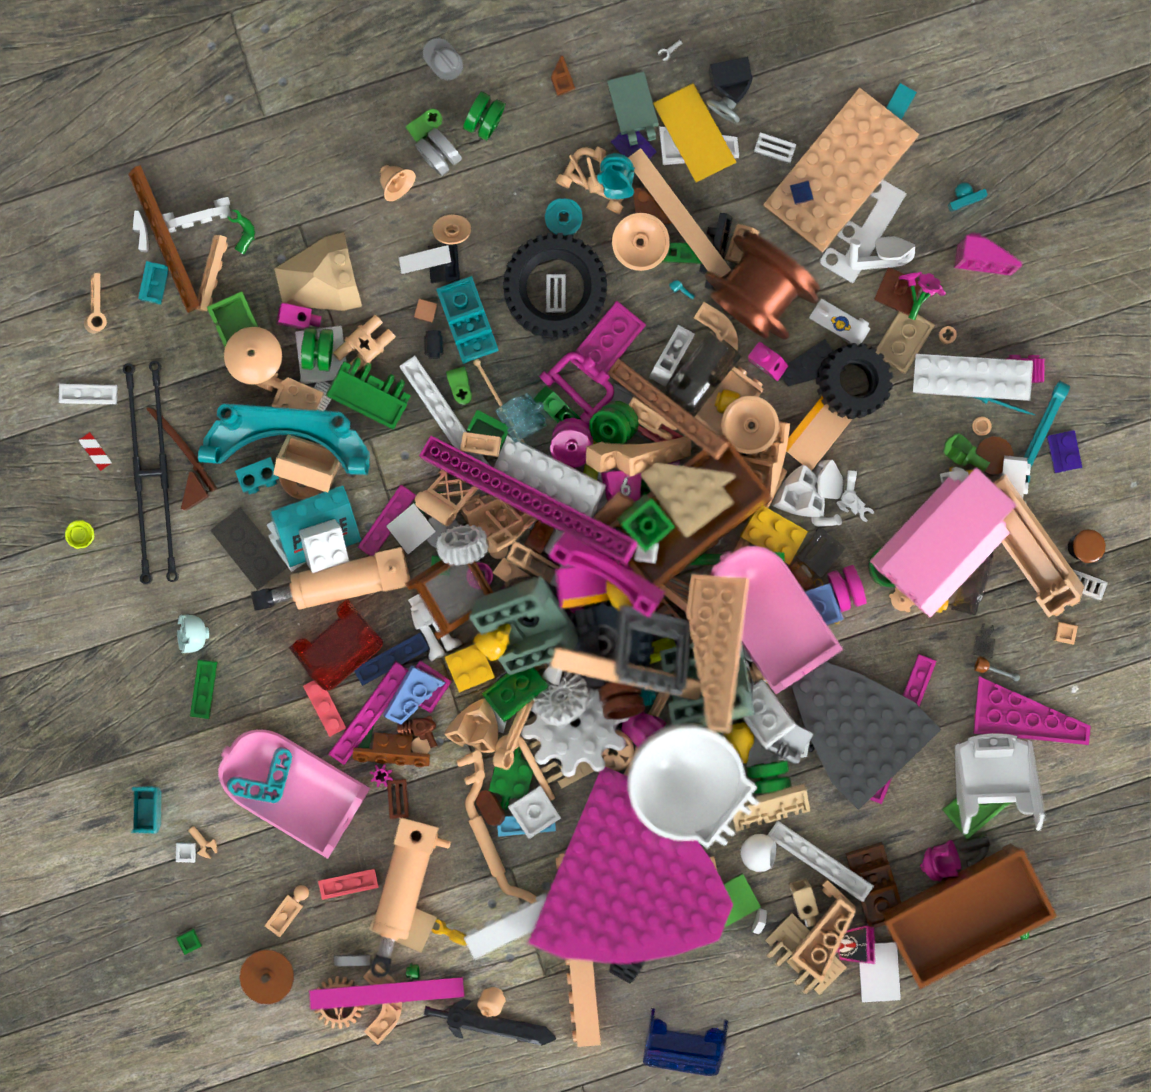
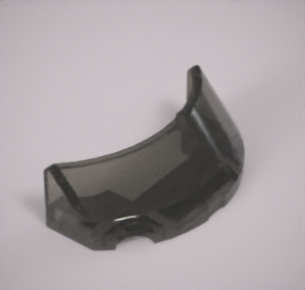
[951,550,994,616]

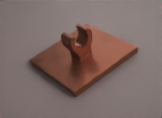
[874,267,921,316]

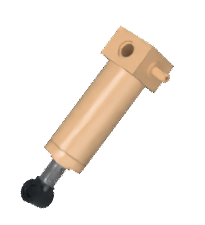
[251,547,411,611]
[370,818,451,978]

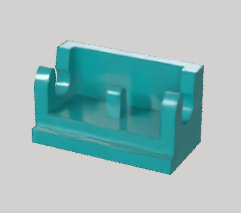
[138,261,169,305]

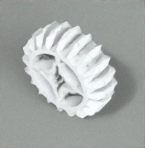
[436,524,489,566]

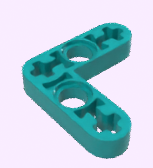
[227,747,292,803]

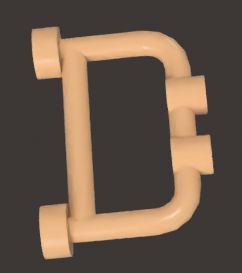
[556,147,623,214]

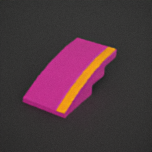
[556,559,623,608]

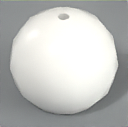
[741,834,776,872]

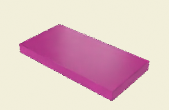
[570,301,646,384]

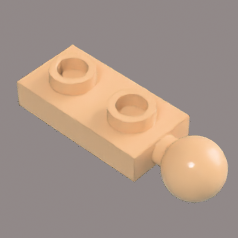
[265,885,309,937]

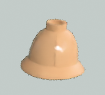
[380,165,416,201]

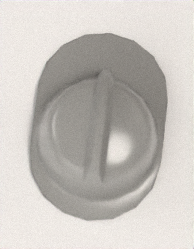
[423,38,463,80]

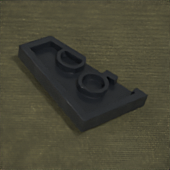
[781,339,846,387]

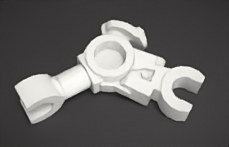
[837,470,874,522]

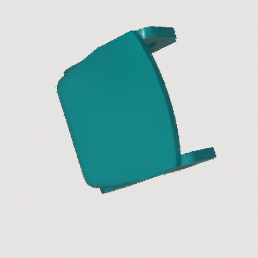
[131,786,162,833]

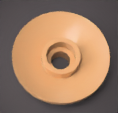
[433,215,471,244]

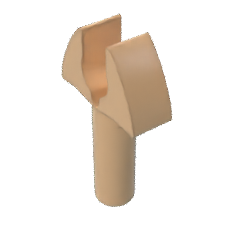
[188,826,217,858]

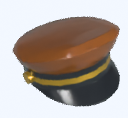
[1068,529,1106,563]

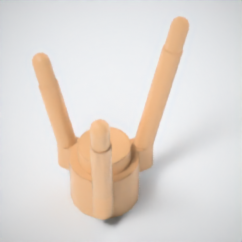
[569,151,604,193]

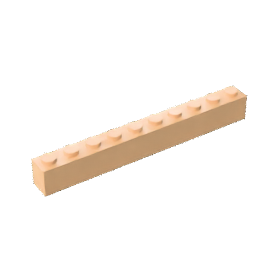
[556,852,601,1047]

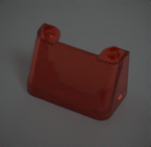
[289,599,383,691]

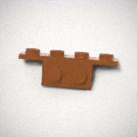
[353,732,430,767]

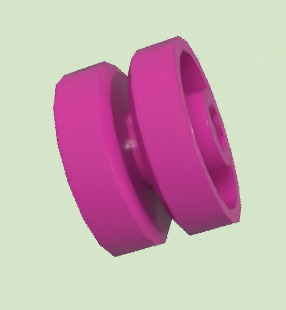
[550,418,594,468]
[827,565,867,612]

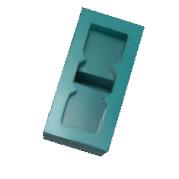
[235,457,279,495]

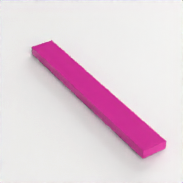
[869,654,936,804]
[309,977,464,1010]

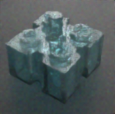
[495,393,547,443]

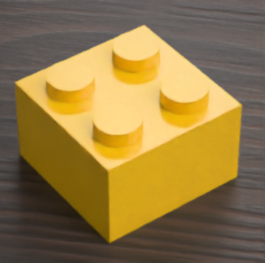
[445,644,495,692]

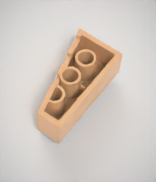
[792,895,856,982]

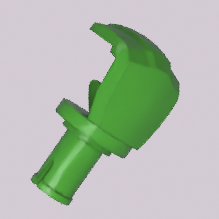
[943,433,990,472]

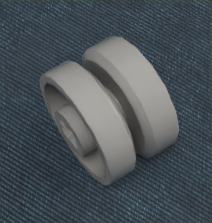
[415,127,462,177]

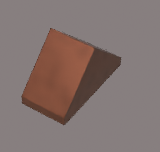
[181,472,210,511]

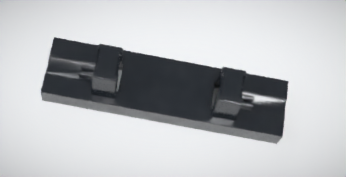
[699,213,733,291]
[574,608,608,688]

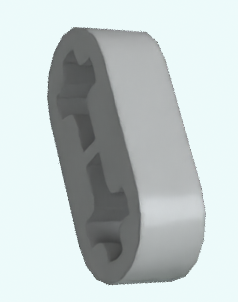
[334,954,371,966]

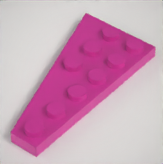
[973,676,1091,745]

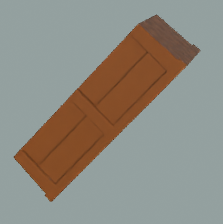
[608,433,773,588]
[882,843,1057,989]

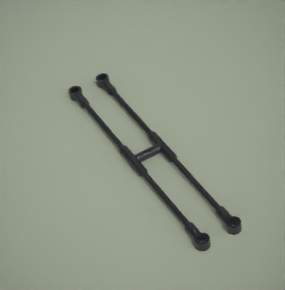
[122,361,179,585]

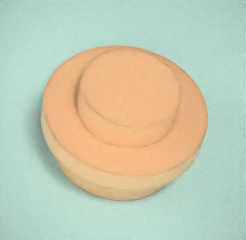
[972,417,992,436]

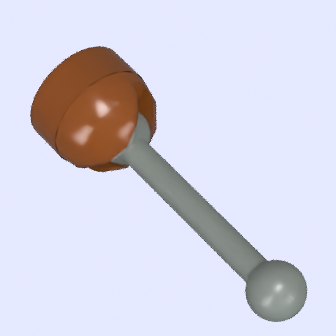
[974,656,1020,681]

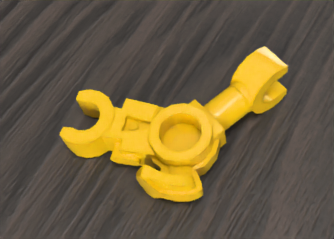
[431,920,468,946]

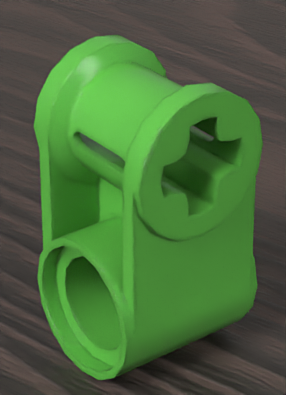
[406,109,442,142]
[446,366,472,405]

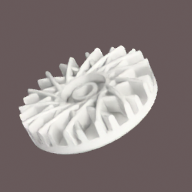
[534,671,591,725]

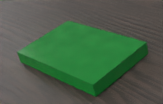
[482,667,549,722]

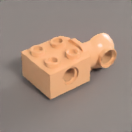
[255,373,324,410]

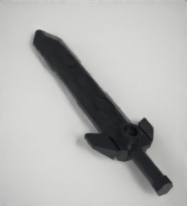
[423,999,556,1046]

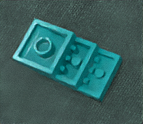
[436,276,499,364]

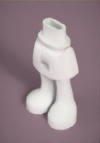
[408,594,462,662]

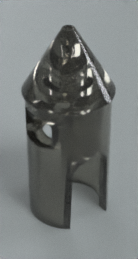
[665,331,742,414]

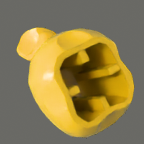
[473,624,511,661]
[722,722,755,764]

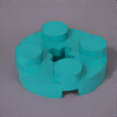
[545,198,583,236]

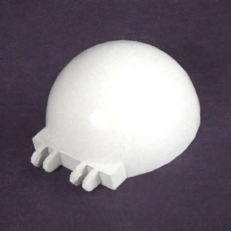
[628,724,760,848]

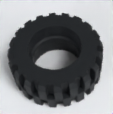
[816,343,893,419]

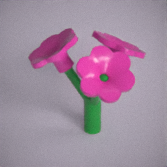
[899,272,946,320]

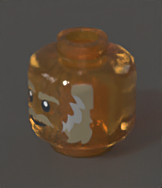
[789,561,815,590]

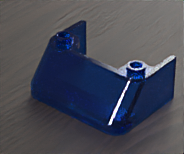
[643,1008,728,1076]

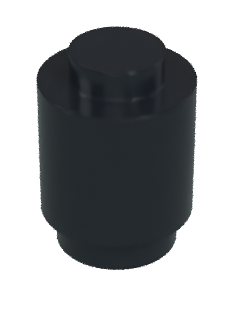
[424,330,444,359]

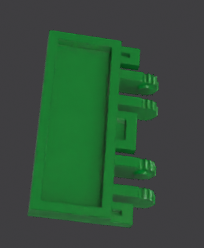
[326,357,411,430]

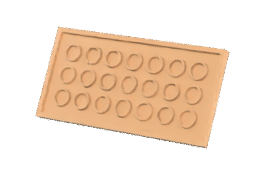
[763,87,919,253]

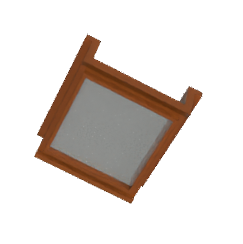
[405,559,493,640]

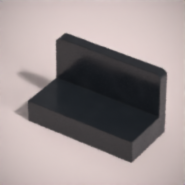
[428,242,460,283]

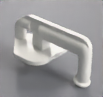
[849,236,915,270]
[811,460,843,526]

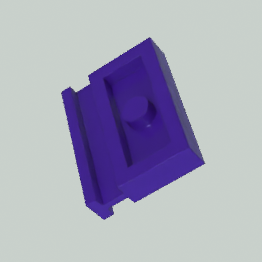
[611,131,657,159]
[1046,430,1083,474]

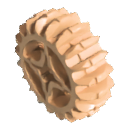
[314,976,364,1029]

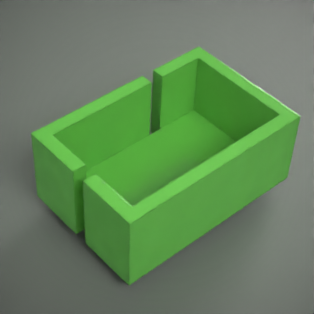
[207,292,259,353]

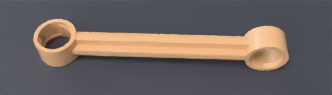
[493,663,548,769]

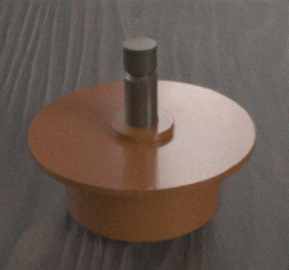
[240,950,294,1004]

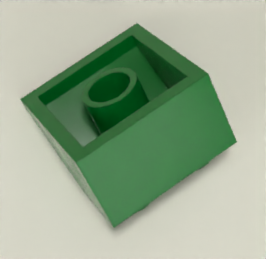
[616,494,675,552]

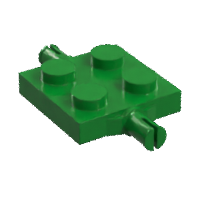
[488,746,533,810]

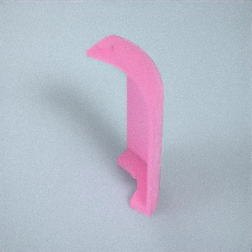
[710,546,843,694]
[219,730,370,859]

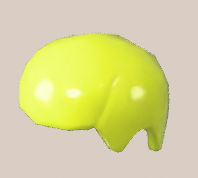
[65,520,94,549]

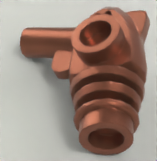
[397,716,438,748]

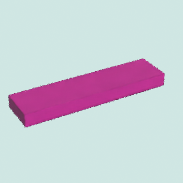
[358,485,416,556]

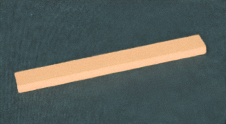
[628,148,732,278]
[550,647,702,700]

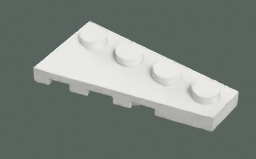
[659,126,739,165]

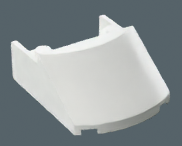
[955,734,1044,834]

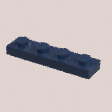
[353,632,430,686]

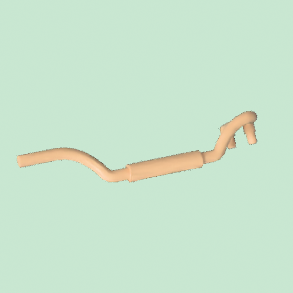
[456,751,537,904]

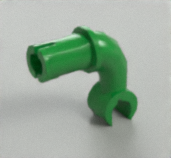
[227,209,255,254]

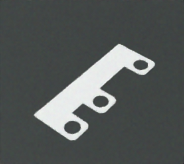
[820,180,906,283]

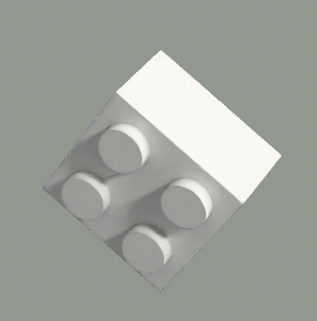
[299,519,349,573]

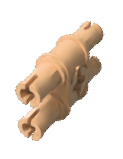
[333,315,395,373]

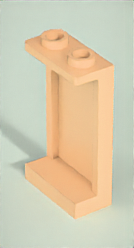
[695,366,764,437]

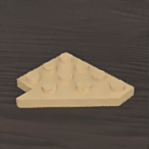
[641,463,735,537]

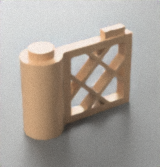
[84,273,107,333]
[415,470,478,526]

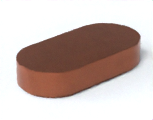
[476,790,505,826]

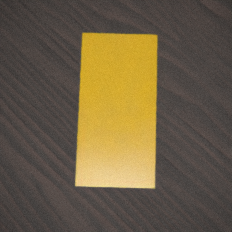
[653,83,737,182]

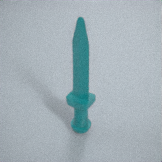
[968,397,1036,416]

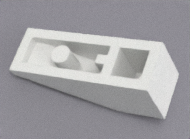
[649,325,695,387]

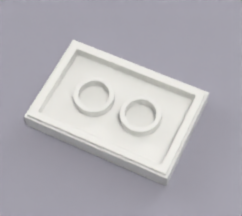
[742,679,796,749]
[859,942,901,1002]

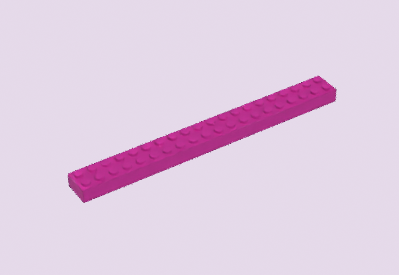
[419,436,638,565]

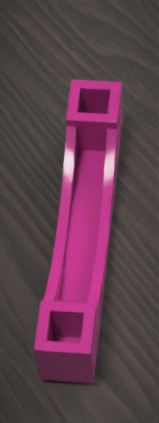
[549,531,665,617]

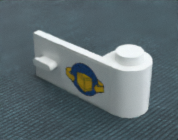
[809,299,870,345]

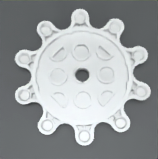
[521,673,629,777]

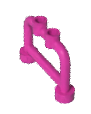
[539,352,614,425]

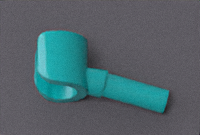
[669,280,695,299]

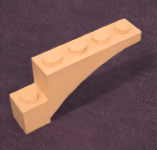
[586,436,691,476]
[506,542,589,605]

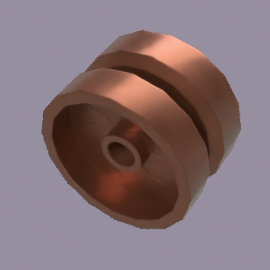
[598,682,645,720]

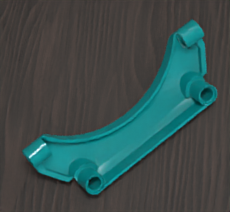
[198,404,370,475]

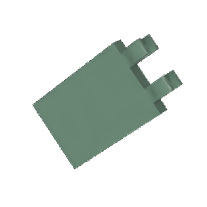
[607,72,658,146]

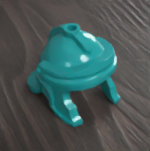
[597,153,635,199]

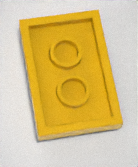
[739,506,808,565]

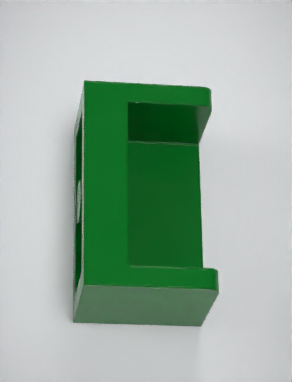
[467,410,512,449]

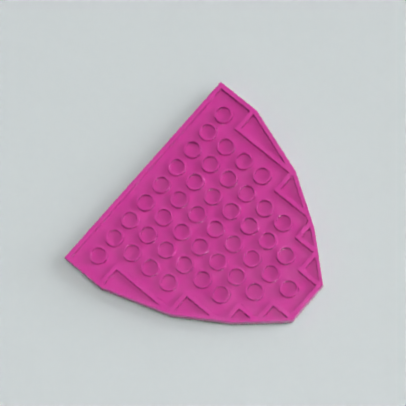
[527,767,733,964]

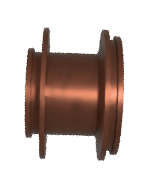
[705,230,820,340]

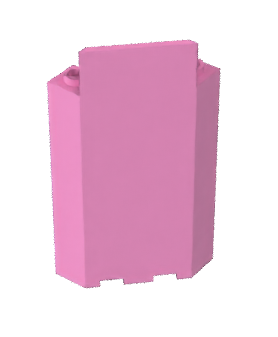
[870,468,1016,617]

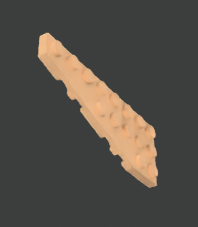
[687,575,749,732]

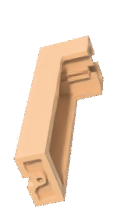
[993,474,1084,617]

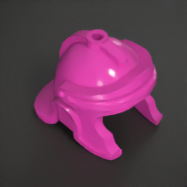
[622,711,666,748]
[920,840,961,881]

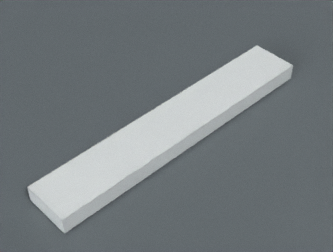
[767,820,874,902]

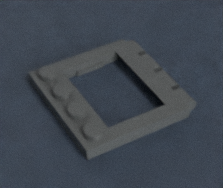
[614,605,690,696]

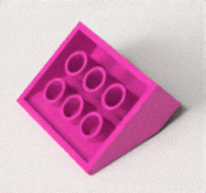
[954,233,1022,276]

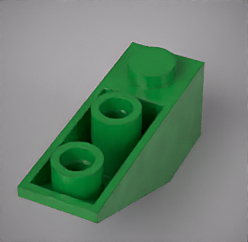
[533,386,583,423]

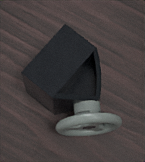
[707,57,753,123]

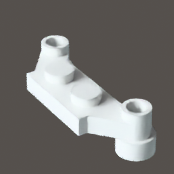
[162,197,232,233]

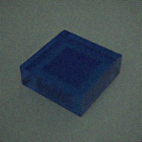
[790,181,813,205]

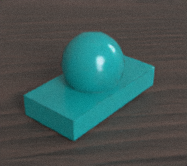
[948,182,988,212]

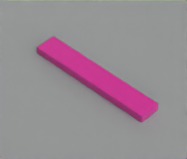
[328,661,408,765]

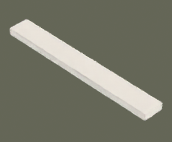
[399,356,490,493]

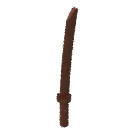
[146,407,217,492]

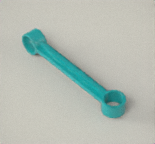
[1023,381,1070,483]

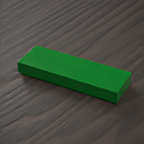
[190,659,218,719]

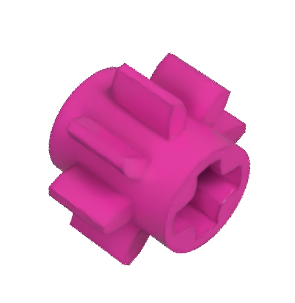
[370,764,393,787]

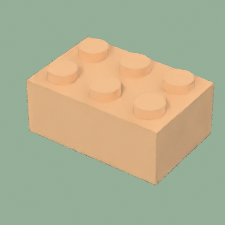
[273,434,340,492]

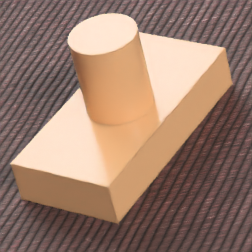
[460,432,502,457]

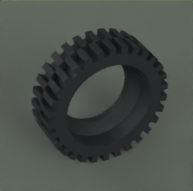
[503,233,607,339]

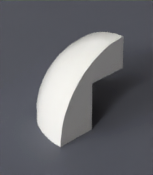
[772,465,825,517]

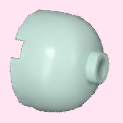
[177,615,209,653]

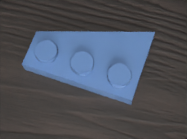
[383,665,445,724]

